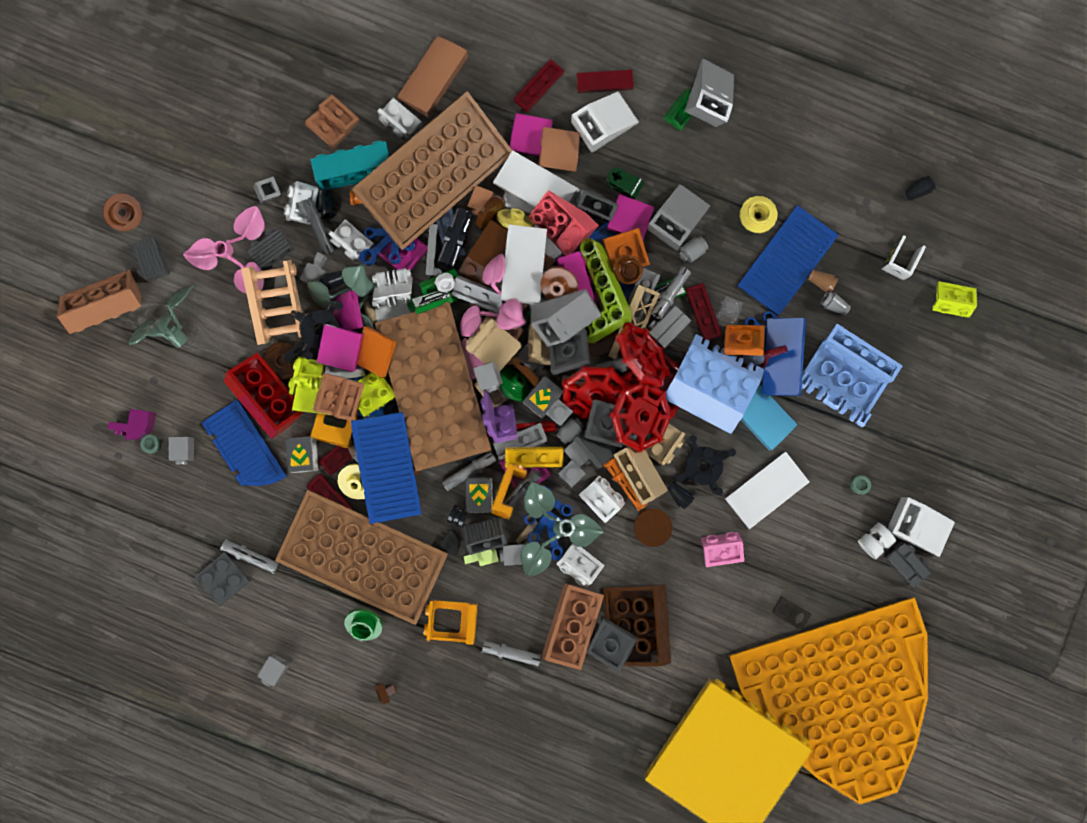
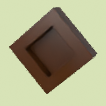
[373,683,397,705]

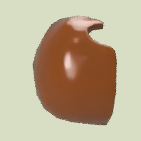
[613,254,643,285]

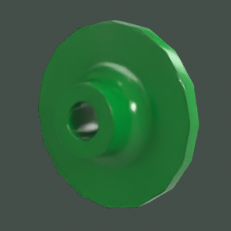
[499,367,530,402]
[344,609,383,641]

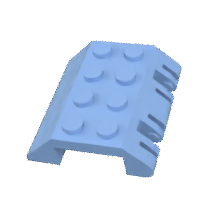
[801,324,902,427]
[666,334,764,434]

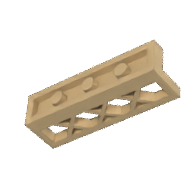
[609,284,660,359]

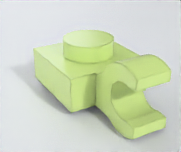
[464,548,499,566]

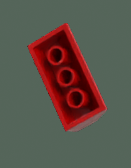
[223,352,305,439]

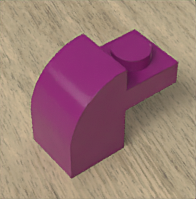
[107,409,156,441]

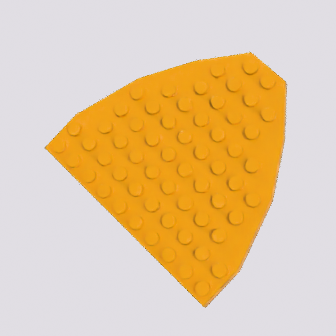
[729,597,928,804]

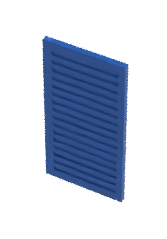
[738,205,838,316]
[350,412,422,524]

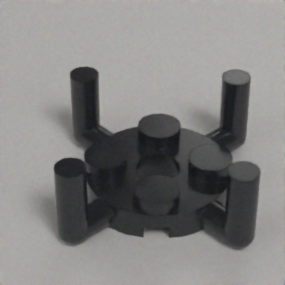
[290,300,343,360]
[674,435,736,496]

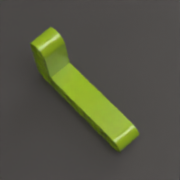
[580,238,632,343]

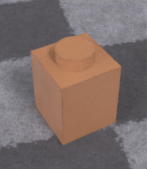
[467,185,494,217]

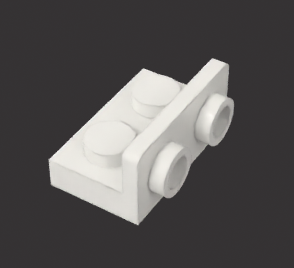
[377,98,422,140]
[284,181,319,225]
[329,219,374,262]
[579,476,625,523]
[557,543,605,588]

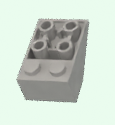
[685,59,734,127]
[647,184,710,251]
[531,289,601,347]

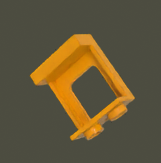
[310,408,359,448]
[491,463,527,520]
[424,600,478,645]

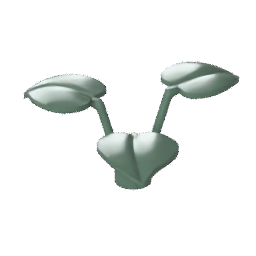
[306,265,375,333]
[128,285,195,348]
[520,482,603,576]

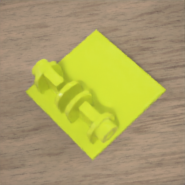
[357,372,395,417]
[292,373,328,415]

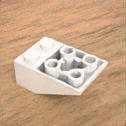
[571,92,639,153]
[887,497,955,557]

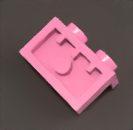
[701,532,744,567]

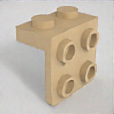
[465,319,521,372]

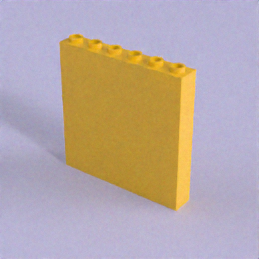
[645,678,812,823]

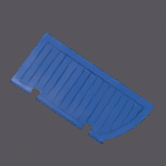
[201,399,288,486]

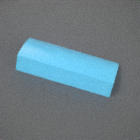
[741,384,797,451]

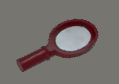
[737,345,788,370]

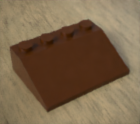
[459,220,556,313]
[603,584,671,666]

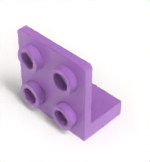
[481,390,518,443]

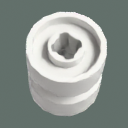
[858,523,896,560]

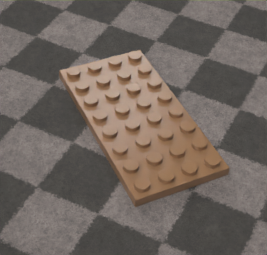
[351,91,512,250]
[375,302,491,472]
[275,490,449,625]

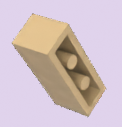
[614,446,668,505]

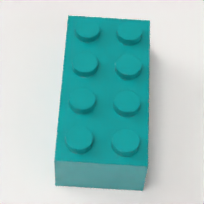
[310,141,391,190]

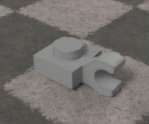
[300,252,327,283]

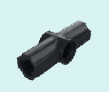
[438,208,473,268]

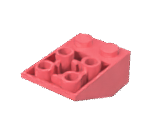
[528,190,599,256]

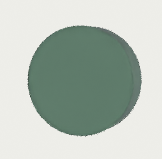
[140,434,161,454]
[850,475,871,494]

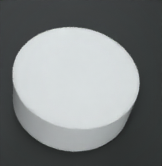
[435,273,455,292]

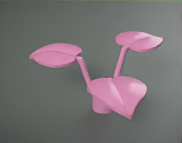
[183,206,265,293]
[460,254,525,337]

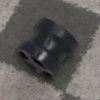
[447,505,468,528]

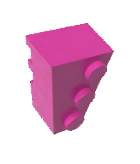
[556,251,599,306]

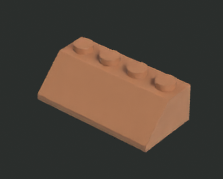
[57,269,141,334]

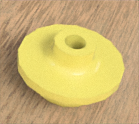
[740,196,778,233]
[497,208,533,230]
[338,464,365,500]

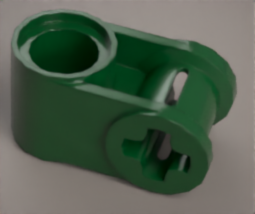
[606,168,644,200]

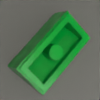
[663,89,693,131]

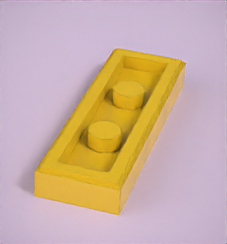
[505,447,563,468]

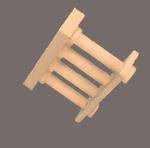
[241,260,302,345]

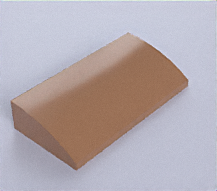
[397,36,468,118]
[541,583,604,670]

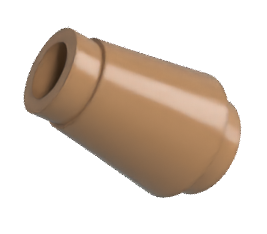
[808,270,838,292]

